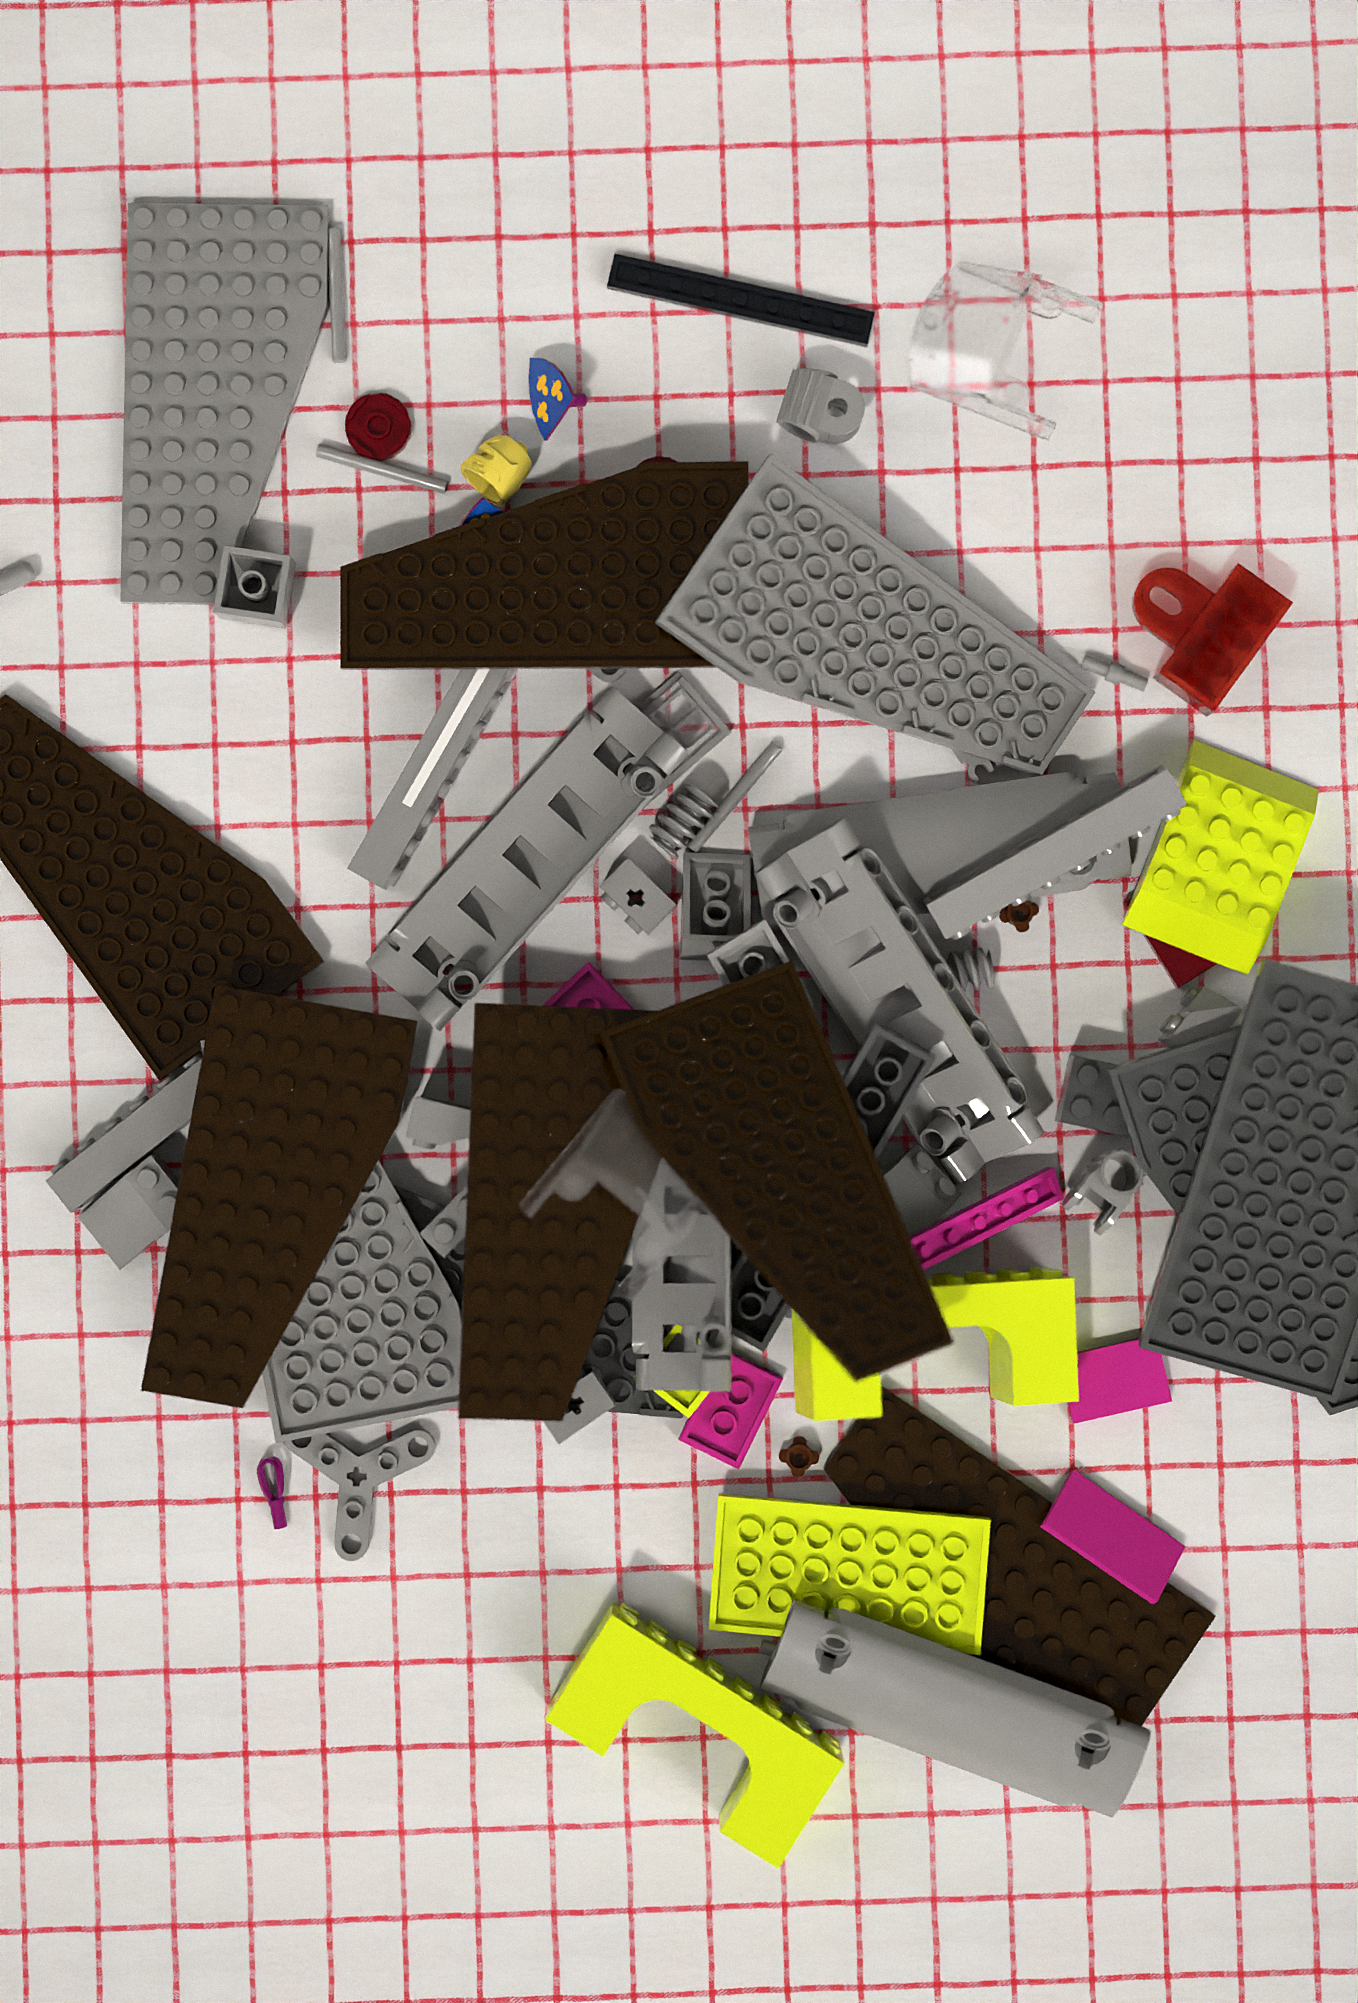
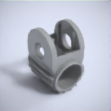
[776,368,865,444]
[1061,1148,1146,1235]

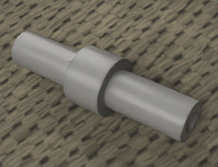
[1081,655,1148,691]

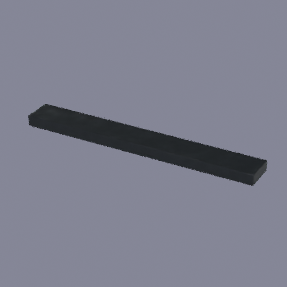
[607,253,875,347]

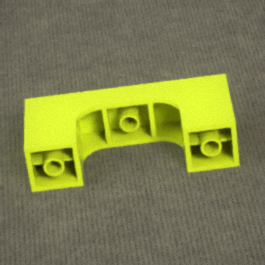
[791,1266,1079,1421]
[545,1602,845,1869]

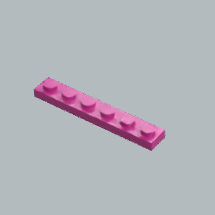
[909,1167,1064,1270]

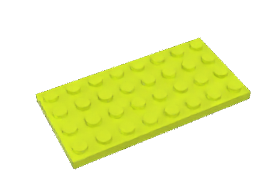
[708,1493,991,1655]

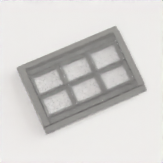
[593,671,731,808]

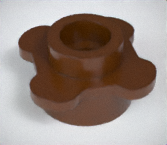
[999,900,1039,933]
[779,1436,819,1477]

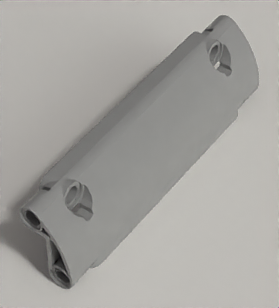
[365,687,689,1031]
[748,772,1132,930]
[754,817,1044,1185]
[632,1156,732,1391]
[760,1599,1151,1818]

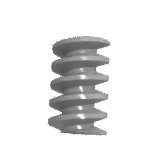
[649,783,719,860]
[940,948,994,992]

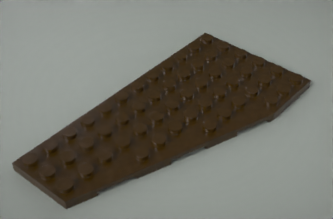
[340,461,748,670]
[0,694,325,1080]
[600,960,954,1384]
[141,985,418,1408]
[458,1003,660,1421]
[823,1385,1216,1754]

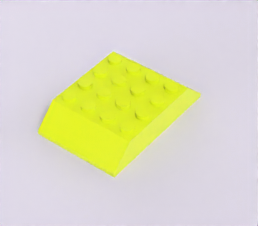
[1121,740,1319,975]

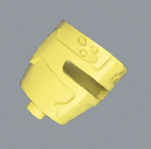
[460,434,532,506]

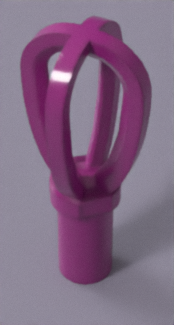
[257,1457,287,1529]

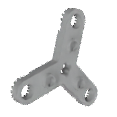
[285,1429,436,1561]

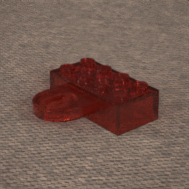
[1132,563,1293,717]

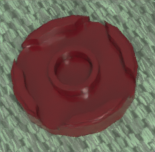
[345,393,412,461]

